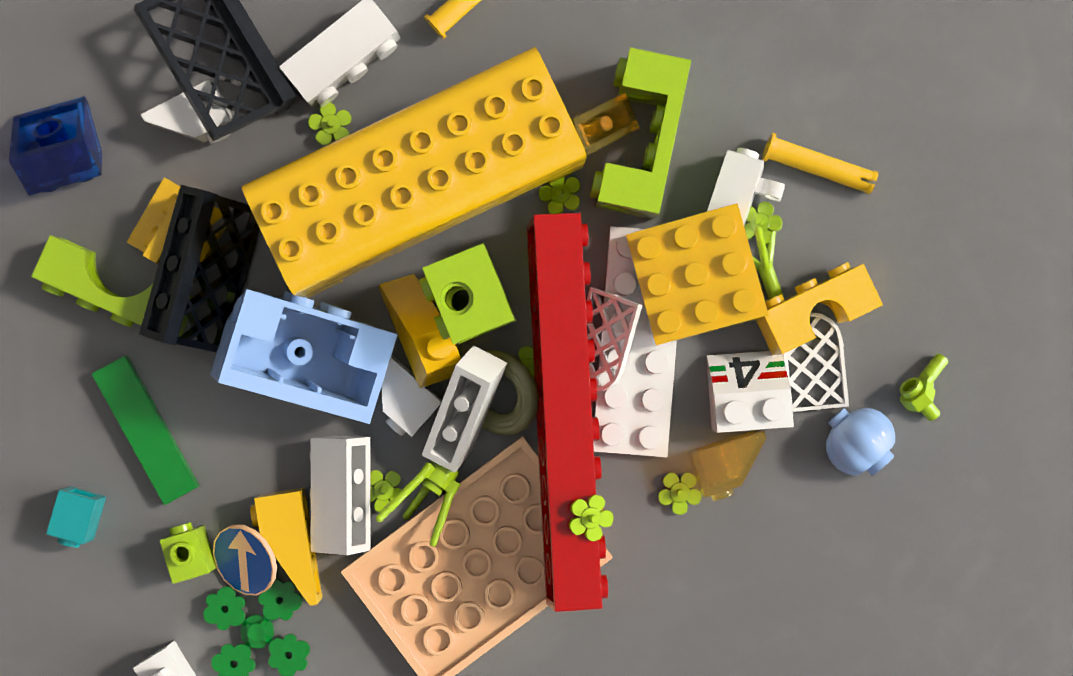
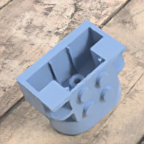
[210,289,397,424]

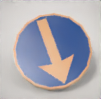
[213,524,277,596]

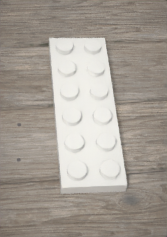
[593,226,677,457]

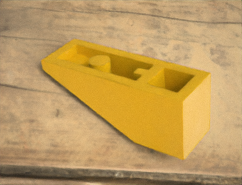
[378,274,461,388]
[250,487,323,606]

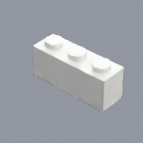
[279,0,401,108]
[422,345,507,473]
[310,435,370,555]

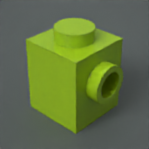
[159,521,216,584]

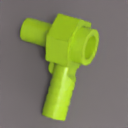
[899,353,948,421]

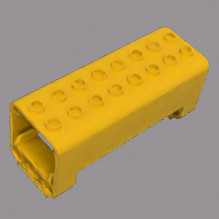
[241,47,587,298]

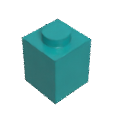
[46,486,107,548]

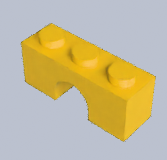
[755,262,883,355]

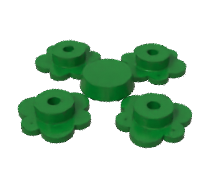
[203,579,310,676]

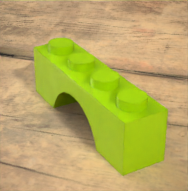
[31,235,194,336]

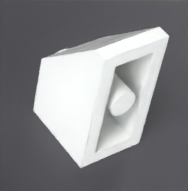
[141,80,232,144]
[381,354,443,437]

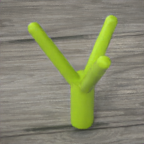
[753,226,783,299]

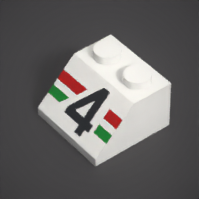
[706,351,794,433]

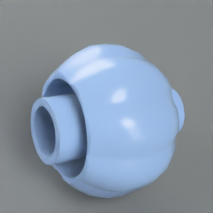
[826,408,895,476]

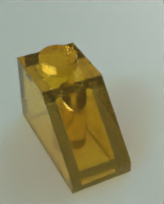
[570,93,640,155]
[688,429,767,501]

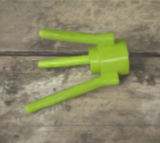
[376,461,461,547]

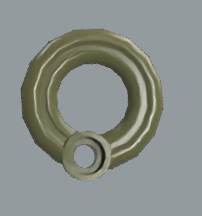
[482,350,539,435]

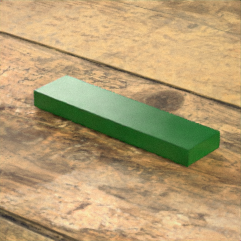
[92,355,200,506]

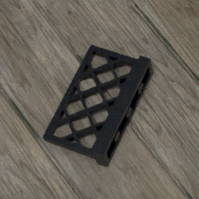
[134,0,297,141]
[139,185,260,352]

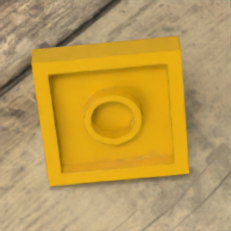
[127,177,226,281]

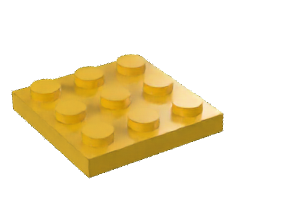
[626,203,769,346]

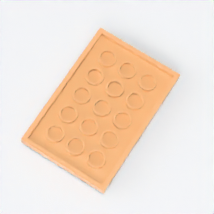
[341,436,613,676]

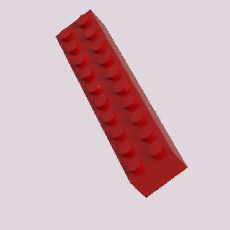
[526,213,608,612]

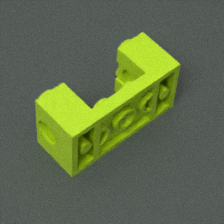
[590,47,691,220]
[419,243,516,345]

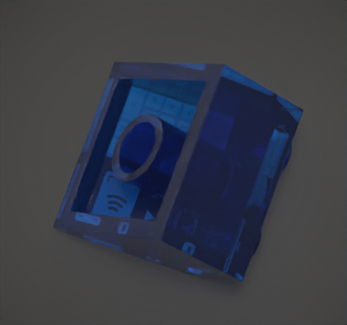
[9,96,102,196]

